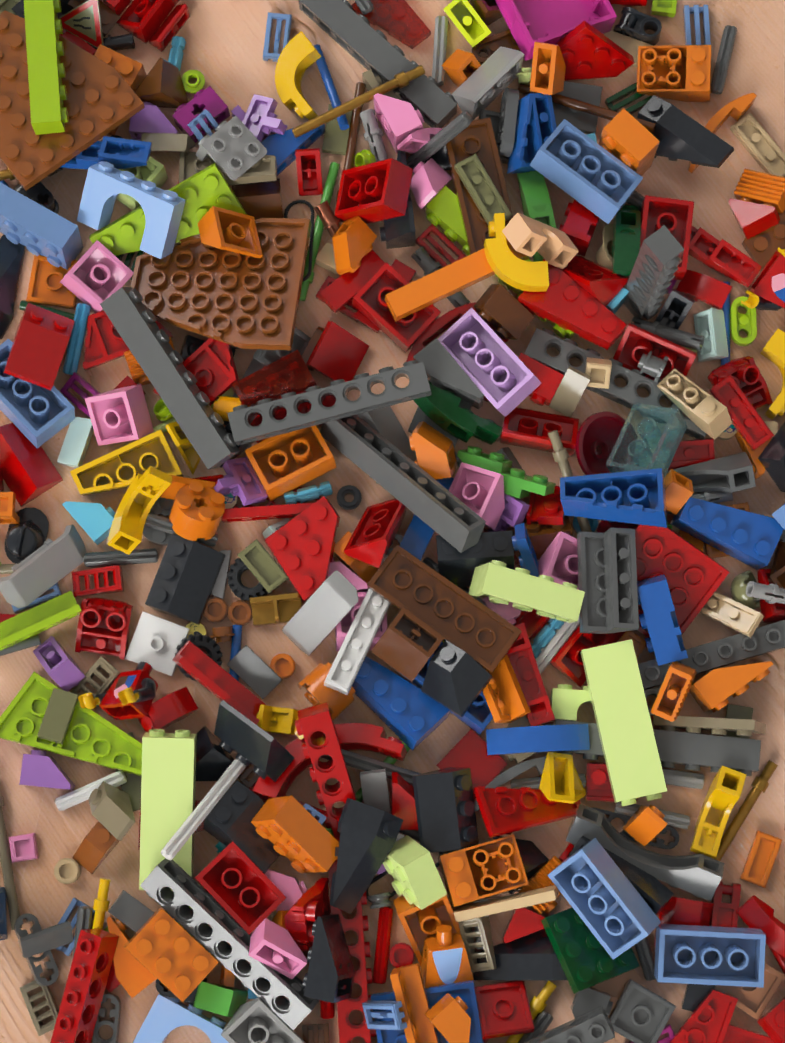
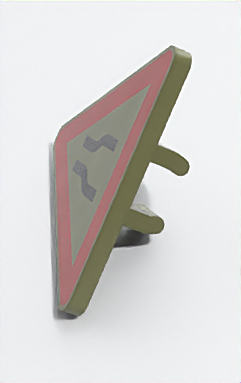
[58,0,104,48]

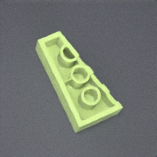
[468,560,585,623]

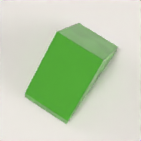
[193,981,248,1017]

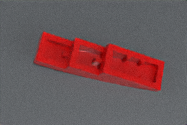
[688,226,762,287]

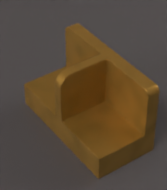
[249,593,302,626]

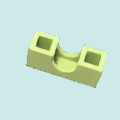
[550,684,592,721]

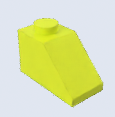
[443,0,492,48]

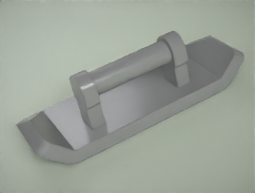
[0,524,86,608]
[282,571,359,656]

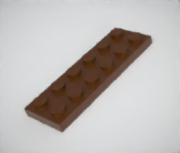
[442,117,513,255]
[367,545,522,674]

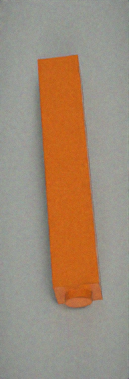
[385,238,530,322]

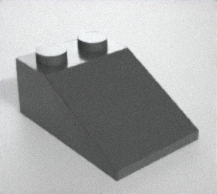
[413,338,484,409]

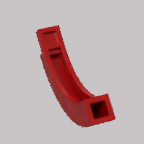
[253,723,407,801]

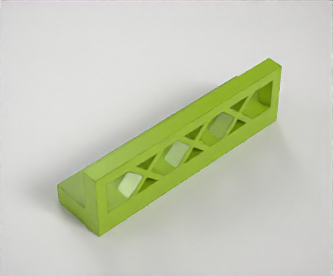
[0,591,82,651]

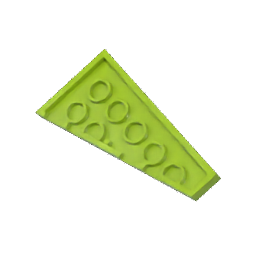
[89,163,247,256]
[0,672,142,776]

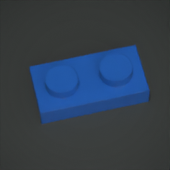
[512,523,540,577]

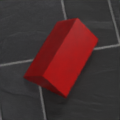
[116,0,179,44]
[543,256,628,307]
[613,323,697,381]
[500,407,579,456]
[0,423,63,507]
[344,498,407,568]
[550,626,625,687]
[195,841,287,935]

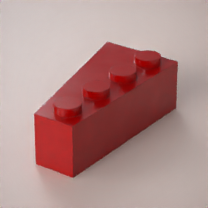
[518,264,627,350]

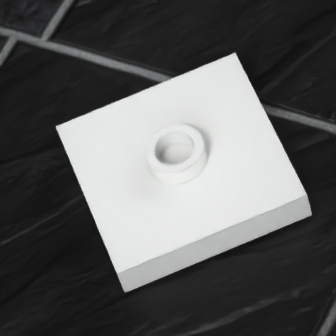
[125,611,190,676]

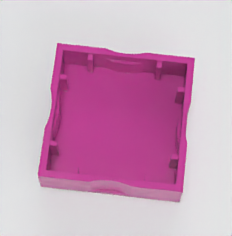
[495,0,617,61]

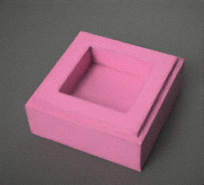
[9,833,39,863]

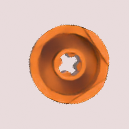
[169,481,225,541]
[298,662,356,720]

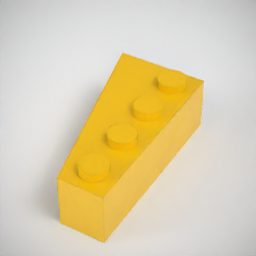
[70,429,183,496]

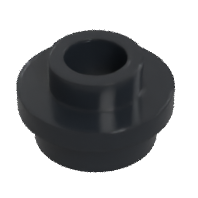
[337,485,362,510]

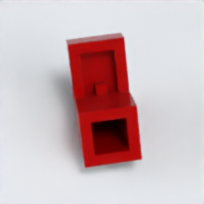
[138,687,199,732]

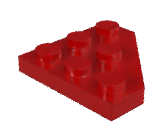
[555,20,634,80]
[265,496,340,601]

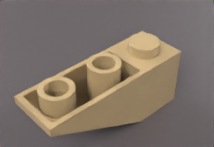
[657,368,732,440]

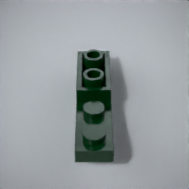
[612,205,641,276]
[414,381,503,445]

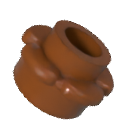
[210,626,235,643]

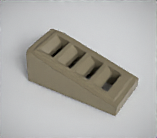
[71,656,120,701]
[459,916,497,972]
[20,976,59,1036]

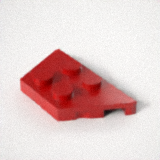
[83,310,173,371]
[153,338,239,406]

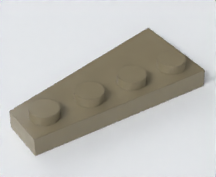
[179,150,277,185]

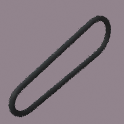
[284,200,314,282]

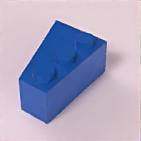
[507,93,557,174]
[637,574,688,666]

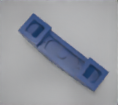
[486,724,590,755]

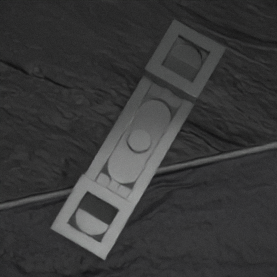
[474,757,546,812]

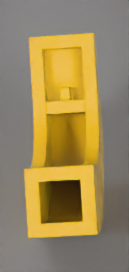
[275,31,322,120]
[484,213,549,292]
[760,328,785,420]
[107,466,172,555]
[690,766,747,859]

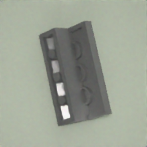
[577,528,639,634]

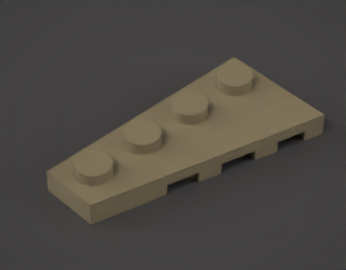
[653,715,766,736]

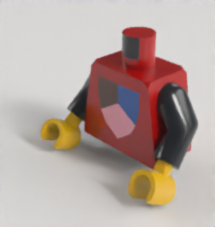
[741,247,785,311]
[78,662,158,720]

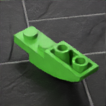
[517,171,556,262]
[457,446,556,499]

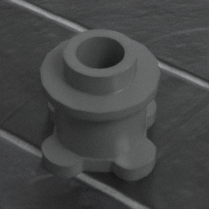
[637,351,669,384]

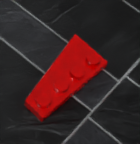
[473,786,581,838]

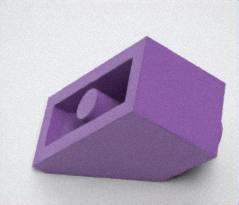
[129,102,178,140]
[33,636,86,692]
[19,750,75,790]

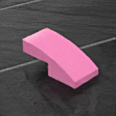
[397,128,442,153]

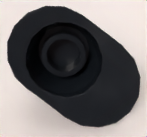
[5,508,49,564]

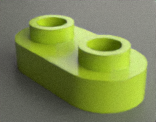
[730,296,757,346]

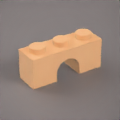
[502,212,579,269]

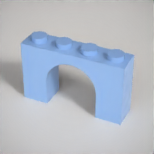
[77,161,186,259]
[133,993,229,1043]

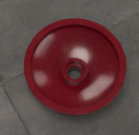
[576,411,637,475]

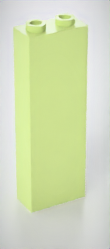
[581,639,667,806]
[139,729,197,891]

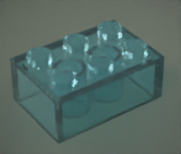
[606,402,687,478]

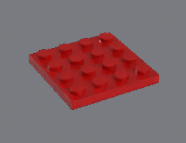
[635,524,730,637]

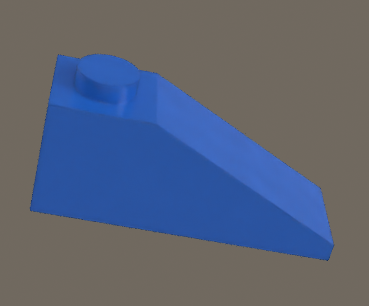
[261,124,325,176]

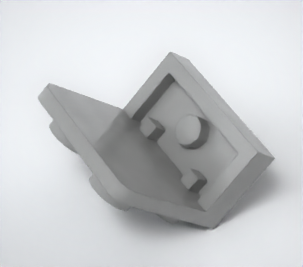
[195,116,267,181]

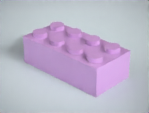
[438,307,541,417]

